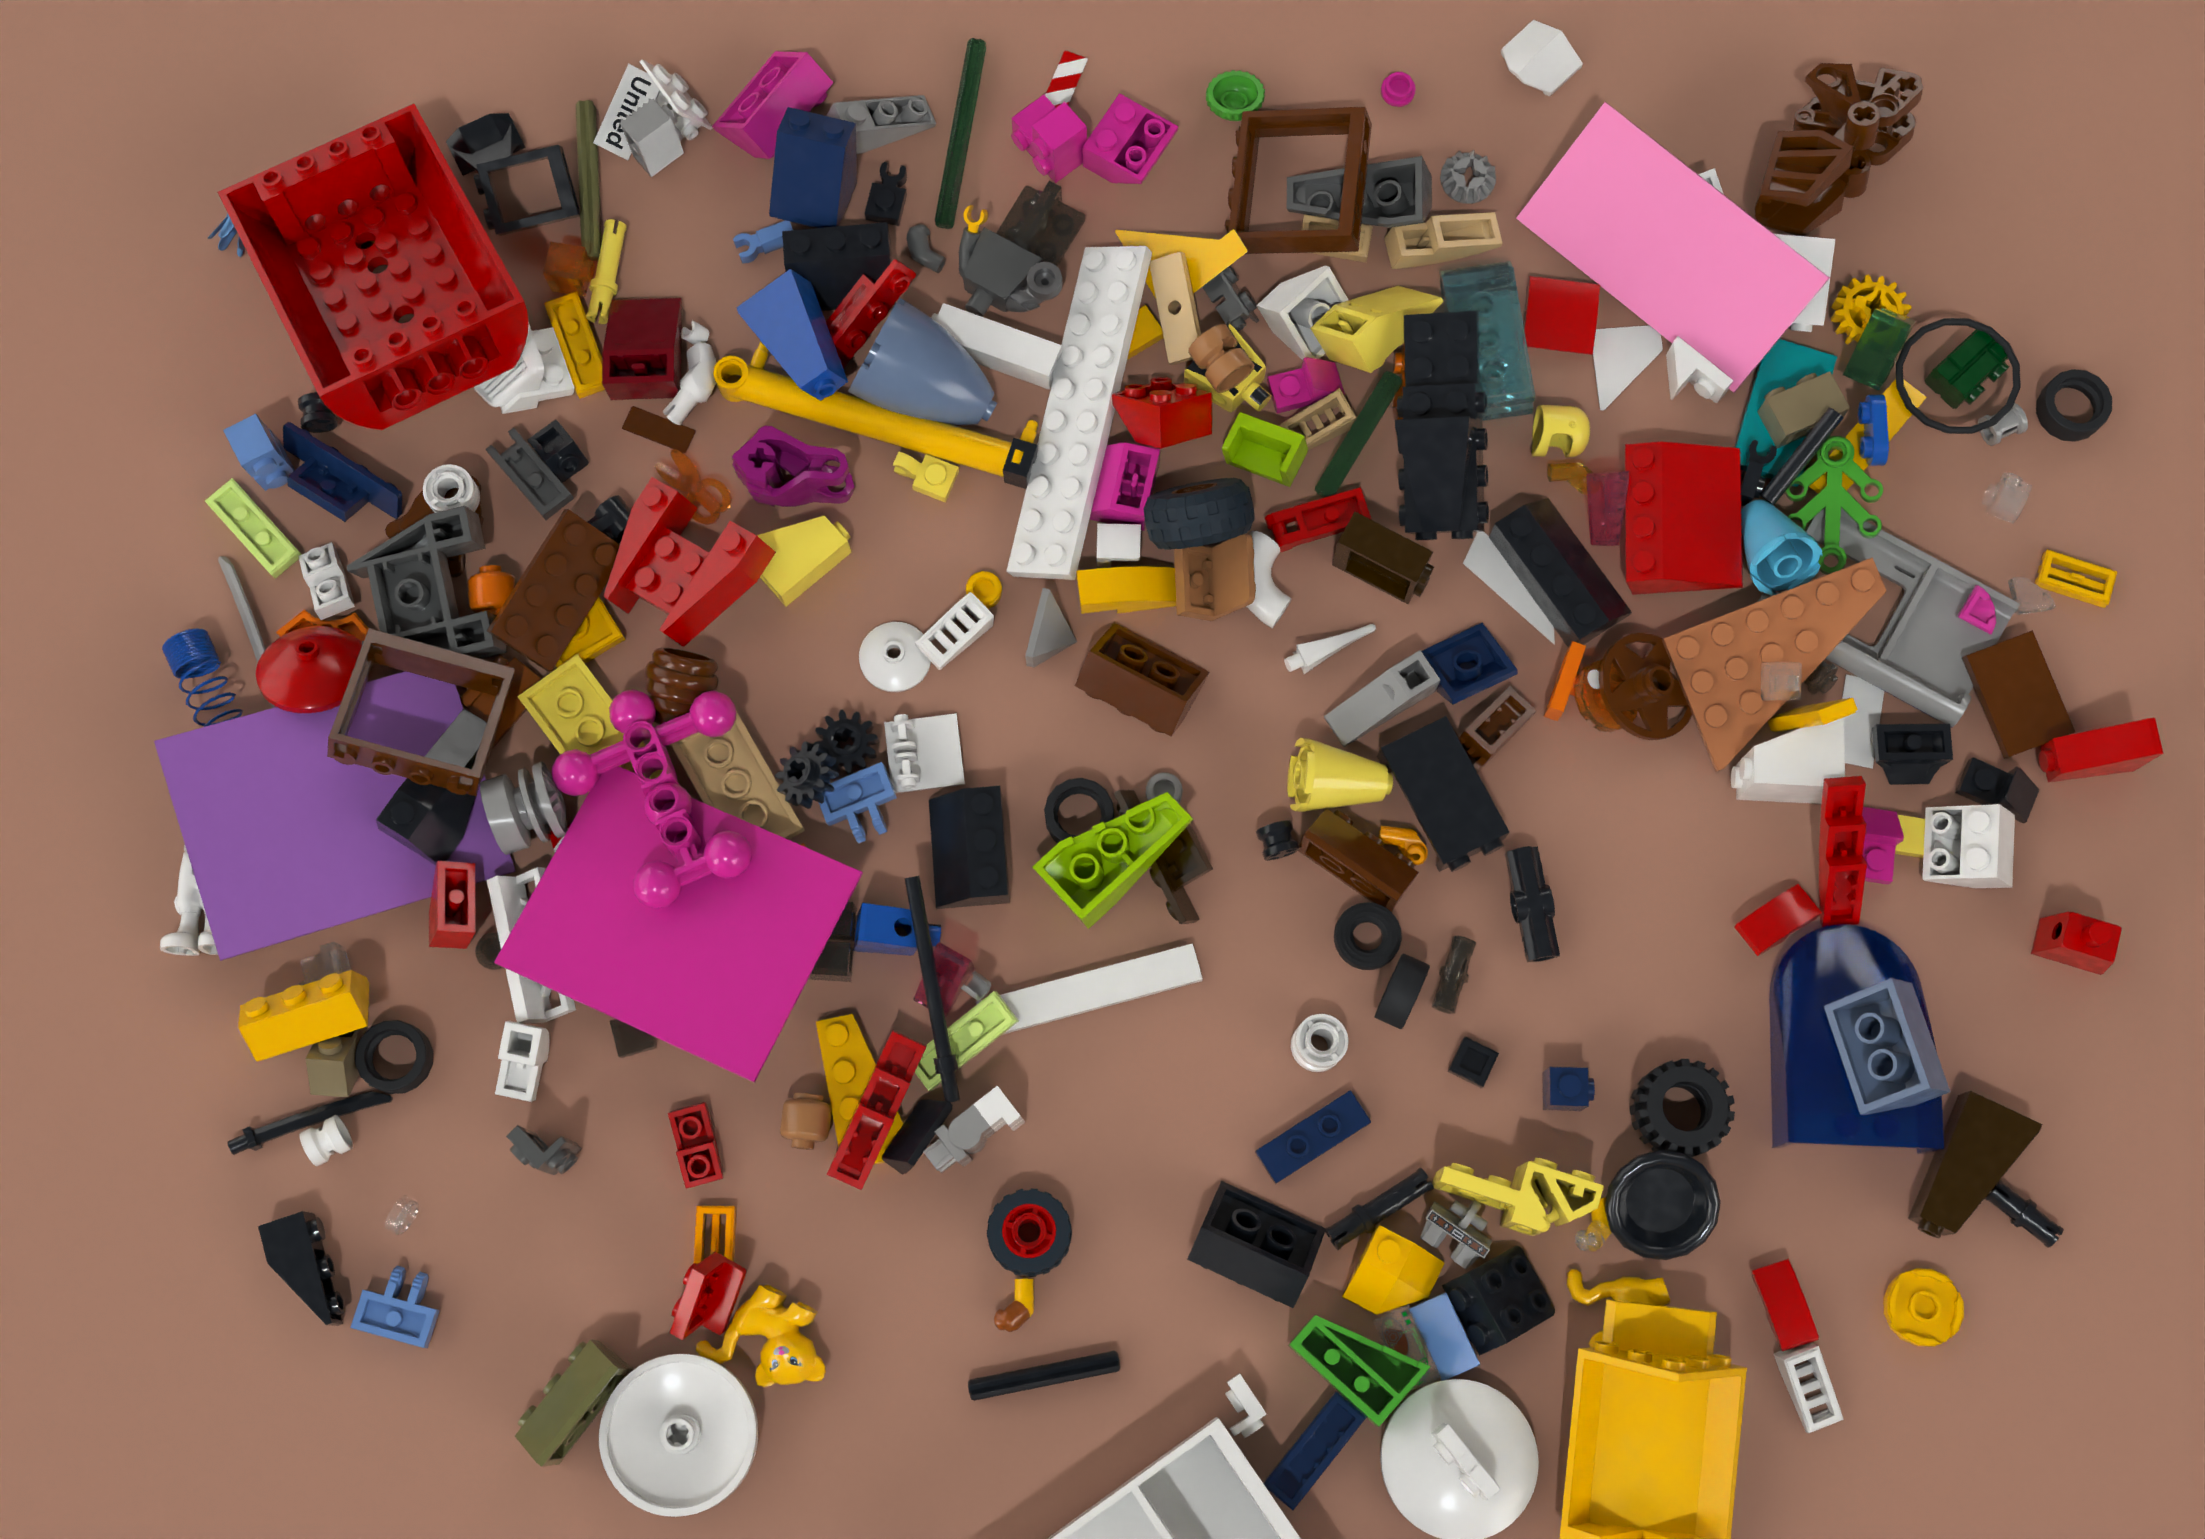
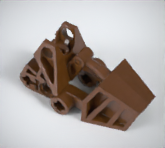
[1754,63,1923,236]

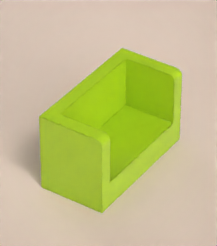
[1222,412,1308,487]

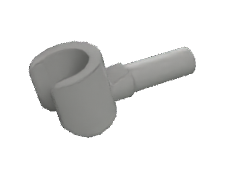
[961,971,991,1001]

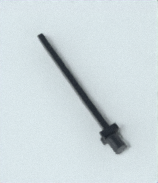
[227,1091,393,1155]

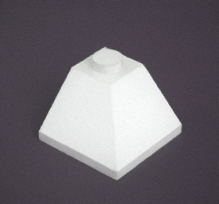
[1256,266,1348,360]

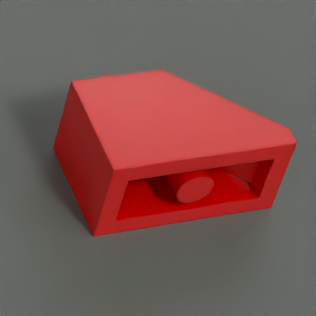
[429,861,475,949]

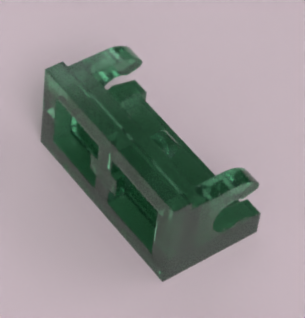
[1843,307,1916,391]

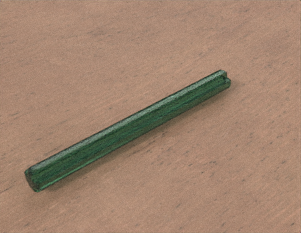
[935,38,986,229]

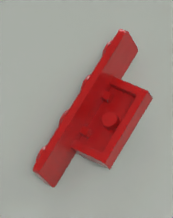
[826,259,916,369]

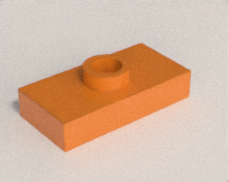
[1544,641,1586,721]

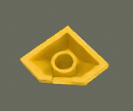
[1342,1225,1445,1315]

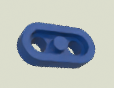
[1858,395,1889,466]

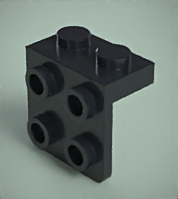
[1442,1246,1555,1356]

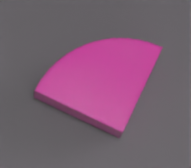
[1957,585,1996,635]

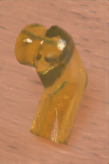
[1547,462,1599,495]

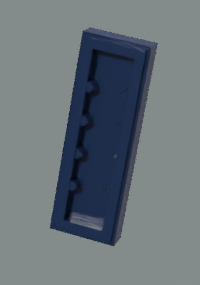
[1255,1090,1371,1184]
[1263,1391,1367,1511]

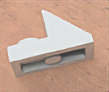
[1666,336,1734,404]

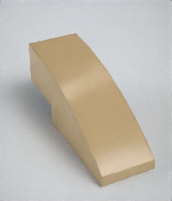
[1384,212,1503,269]

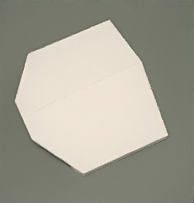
[1501,20,1583,96]

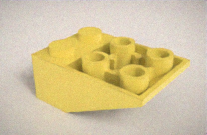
[1310,286,1444,373]

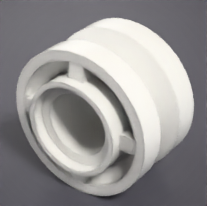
[423,464,480,513]
[1291,1014,1348,1072]

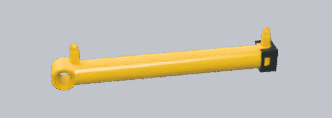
[713,342,1038,489]

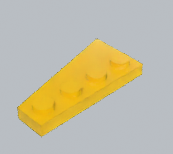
[816,1014,904,1165]

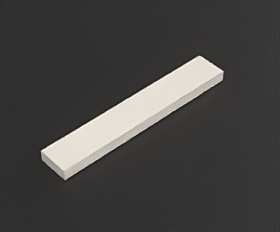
[976,943,1203,1035]

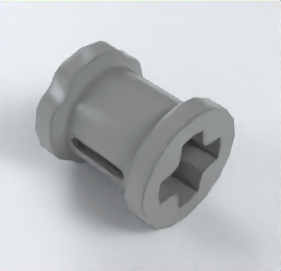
[1978,403,2028,446]

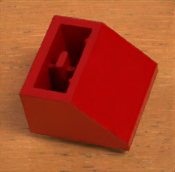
[1112,377,1212,449]

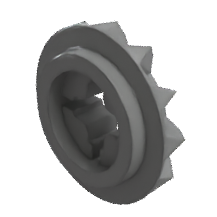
[1440,150,1496,204]

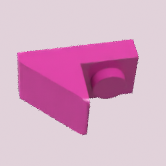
[1267,357,1345,414]
[1862,807,1904,885]

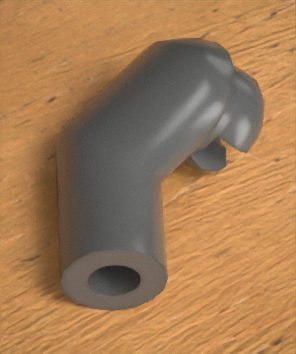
[906,224,946,273]

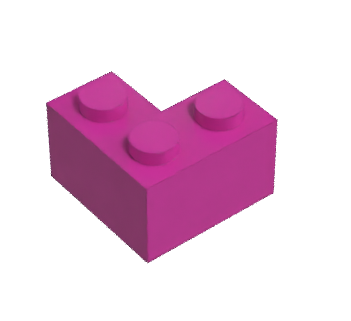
[1011,95,1087,183]

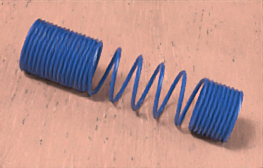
[162,628,243,727]

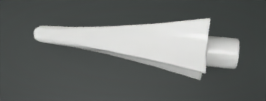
[1284,624,1376,674]

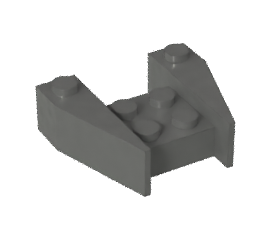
[347,506,507,659]

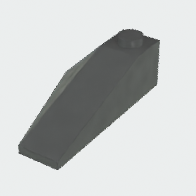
[1287,156,1432,228]

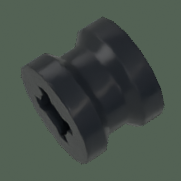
[298,392,338,433]
[1256,820,1300,861]

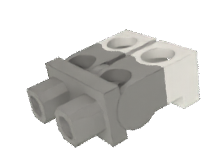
[923,1086,1025,1173]

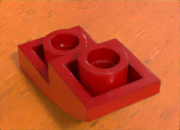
[1734,884,1822,956]
[668,1102,724,1189]
[1752,1259,1819,1352]

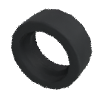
[2036,369,2112,442]
[1044,778,1114,843]
[1374,953,1430,1029]
[355,1020,433,1094]

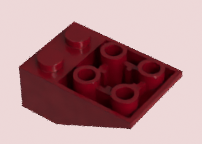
[602,298,682,400]

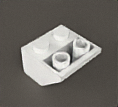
[1923,804,2015,888]

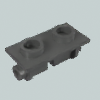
[1202,266,1259,332]

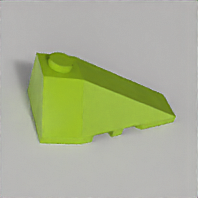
[1032,792,1193,929]

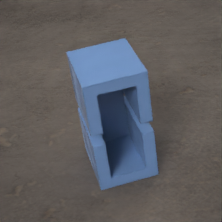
[223,414,295,491]

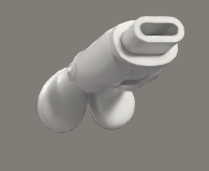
[160,845,218,956]

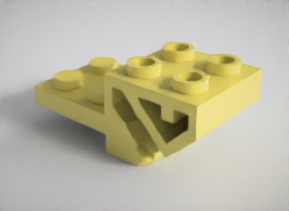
[1432,1158,1604,1236]

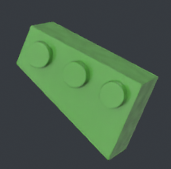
[1288,1315,1431,1427]

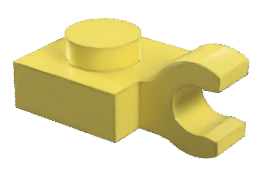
[893,452,959,503]

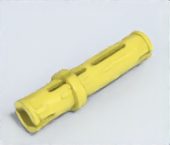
[586,219,627,324]

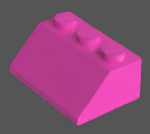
[712,51,833,159]

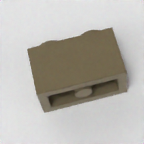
[1757,371,1850,448]

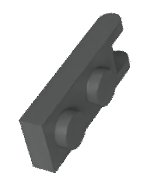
[485,427,574,520]

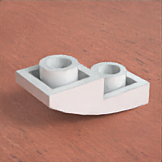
[298,542,355,620]

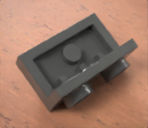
[506,1125,582,1175]

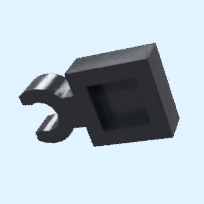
[864,162,907,226]

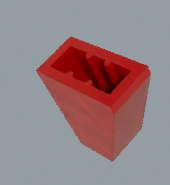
[2039,718,2164,782]

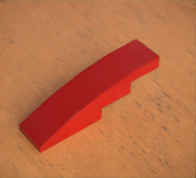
[1819,776,1867,927]
[827,1030,927,1190]

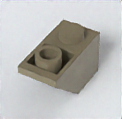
[305,1027,367,1097]

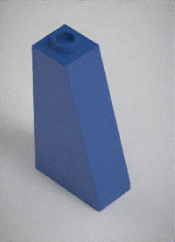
[736,269,848,401]

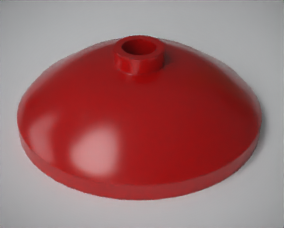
[256,626,362,713]

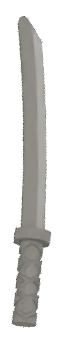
[218,556,276,708]

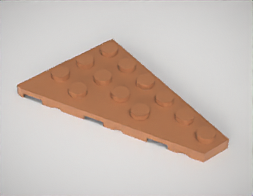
[1662,557,1887,772]

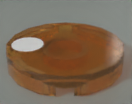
[1574,659,1638,733]

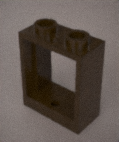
[1332,512,1435,604]

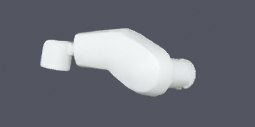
[663,321,717,425]

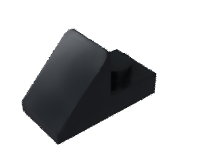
[1955,757,2040,823]

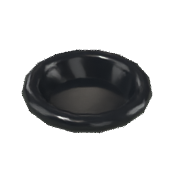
[1605,1150,1721,1260]

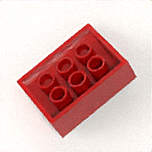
[1625,441,1743,595]

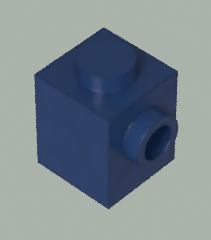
[1542,1067,1595,1111]

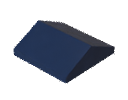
[1421,623,1518,705]

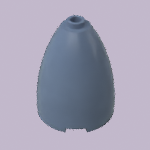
[848,298,997,425]

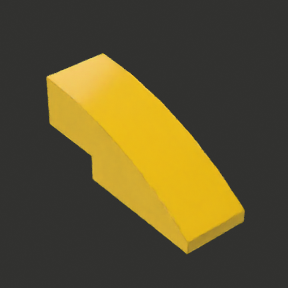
[1076,566,1176,614]

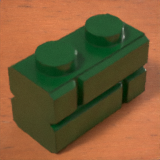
[1925,329,2010,409]

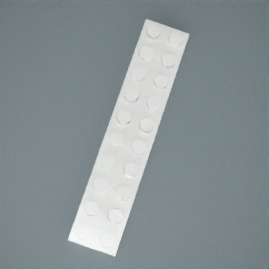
[1006,246,1152,580]

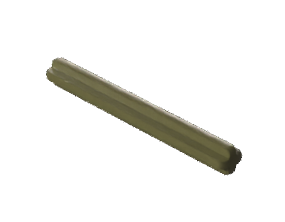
[576,100,602,262]

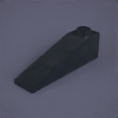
[376,708,487,865]

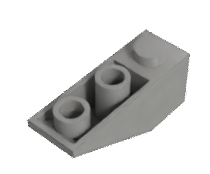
[827,95,936,154]
[1324,650,1440,747]

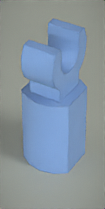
[733,220,793,263]

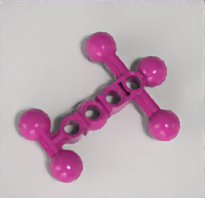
[552,689,752,909]

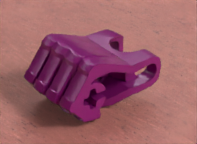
[732,426,855,507]

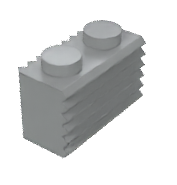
[620,99,684,177]

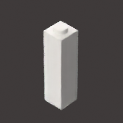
[931,303,1062,390]

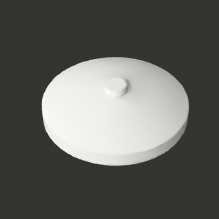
[599,1354,758,1517]

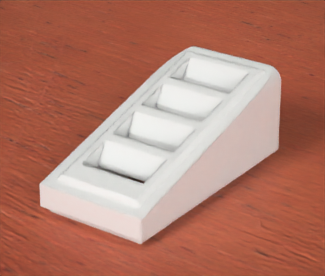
[915,592,994,670]
[1774,1342,1844,1433]

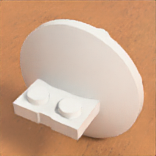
[1380,1379,1539,1539]

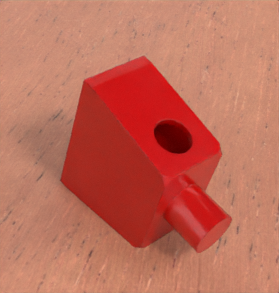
[2031,911,2122,975]

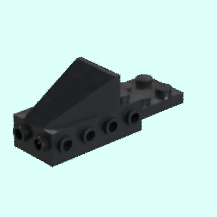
[1395,311,1489,540]

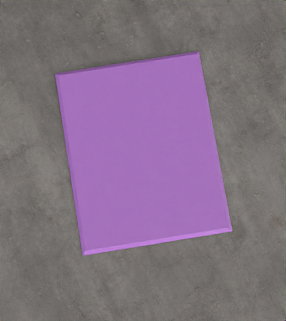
[154,671,515,961]

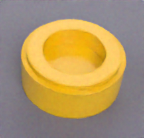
[966,571,1002,609]

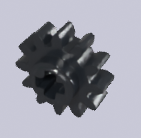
[813,710,879,775]
[775,741,839,809]

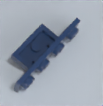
[283,422,402,522]

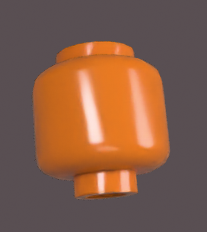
[467,565,516,615]

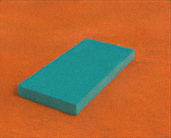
[1734,339,1837,487]

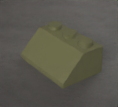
[515,1340,633,1467]

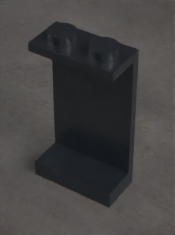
[1377,716,1509,872]

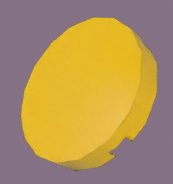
[1883,1268,1964,1347]

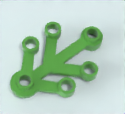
[1785,436,1883,575]

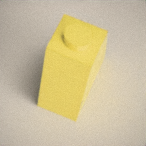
[757,515,852,607]

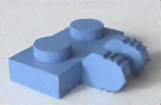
[819,762,897,844]
[350,1266,440,1348]

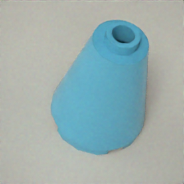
[1742,500,1822,595]

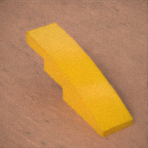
[1809,379,1927,493]

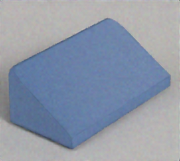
[1408,1292,1480,1381]

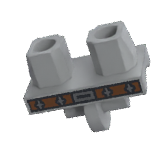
[1420,1200,1492,1269]

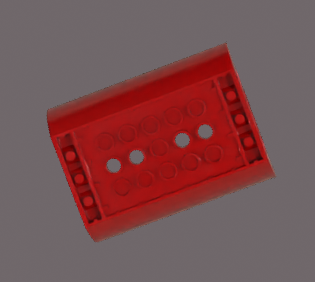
[217,103,529,430]

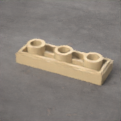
[1149,251,1201,365]

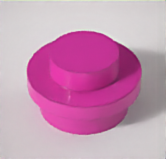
[1381,72,1416,107]

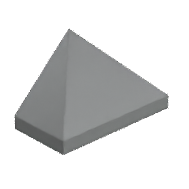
[1025,588,1077,668]

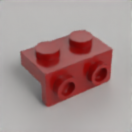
[670,1252,747,1340]

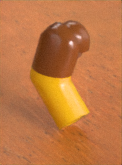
[994,1279,1034,1332]

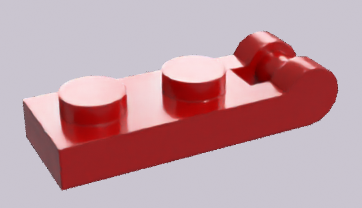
[1264,487,1372,552]

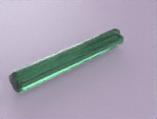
[1315,371,1403,498]

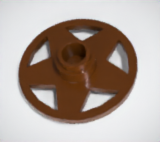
[1599,633,1692,740]

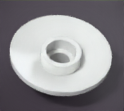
[859,622,931,692]

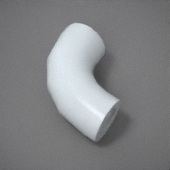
[1246,531,1292,628]

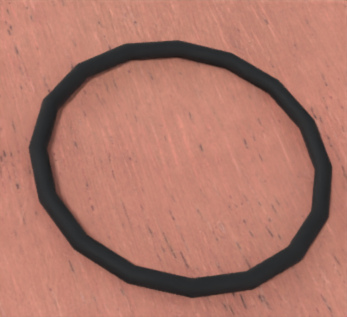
[1896,318,2021,434]

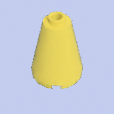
[1287,738,1393,812]

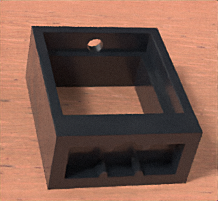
[473,145,580,236]

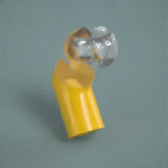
[1575,1198,1612,1252]

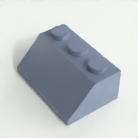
[1824,978,1951,1115]

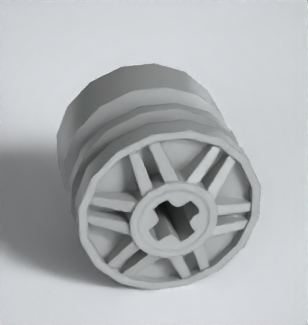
[480,761,568,855]

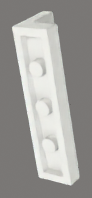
[487,867,576,1024]

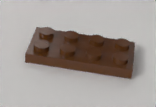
[487,509,620,671]

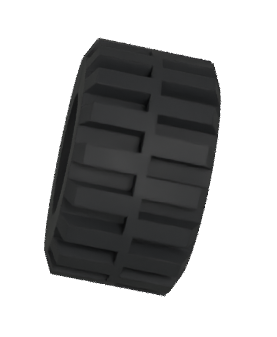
[1630,1059,1735,1157]

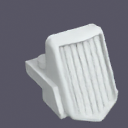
[474,324,575,414]

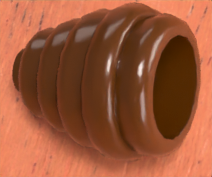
[645,648,718,725]

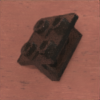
[996,181,1085,266]

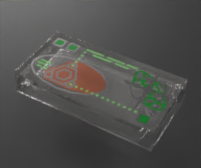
[1372,1304,1441,1392]

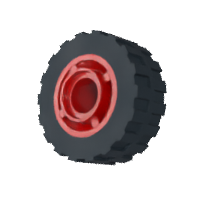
[987,1188,1072,1277]

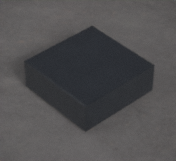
[1447,1037,1499,1088]

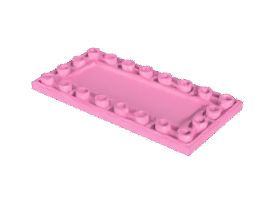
[1516,102,1830,393]

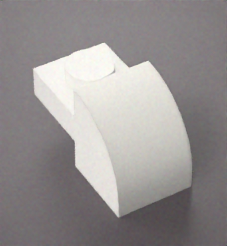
[495,1021,550,1102]

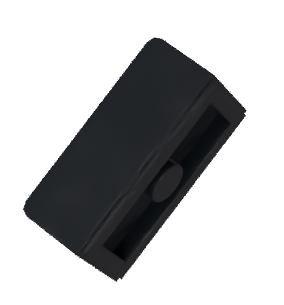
[882,1099,953,1175]

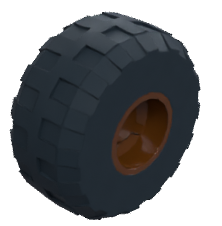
[1143,478,1255,550]

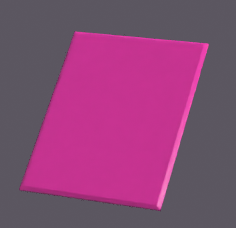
[494,766,863,1083]

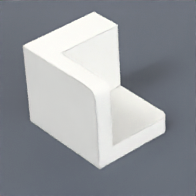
[1097,524,1141,568]

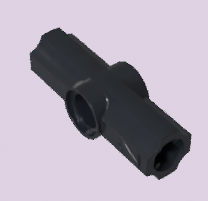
[1505,846,1560,962]

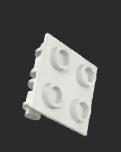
[639,60,713,140]
[884,713,965,793]

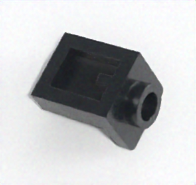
[528,419,589,483]

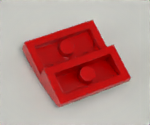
[1521,276,1600,355]

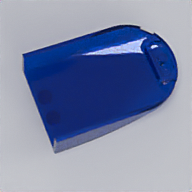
[1769,924,1944,1154]

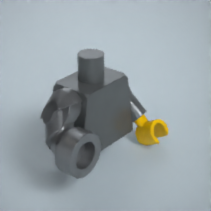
[958,205,1063,317]

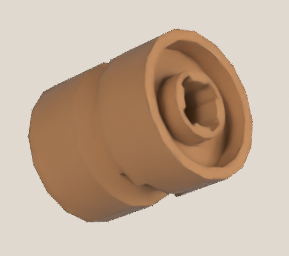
[1188,324,1255,393]

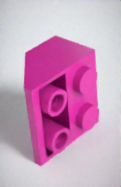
[1082,93,1178,184]
[1089,442,1160,531]

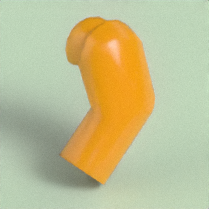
[1379,825,1428,865]

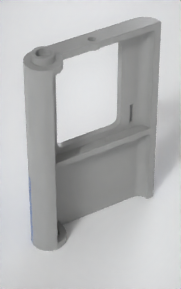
[1758,507,2020,728]

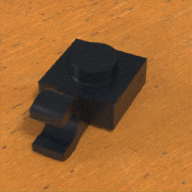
[1741,440,1777,506]

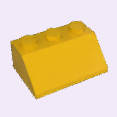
[238,970,370,1062]

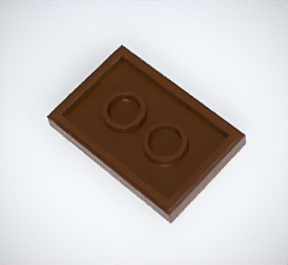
[1962,630,2075,759]

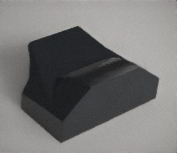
[446,113,526,176]
[1872,724,1953,785]

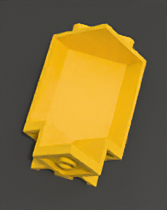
[1560,1299,1747,1539]

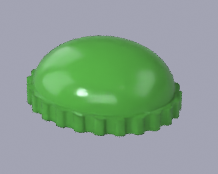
[1206,70,1265,121]

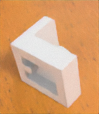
[1225,1373,1266,1438]

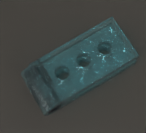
[1439,261,1535,421]

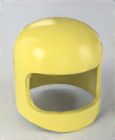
[1531,405,1590,458]

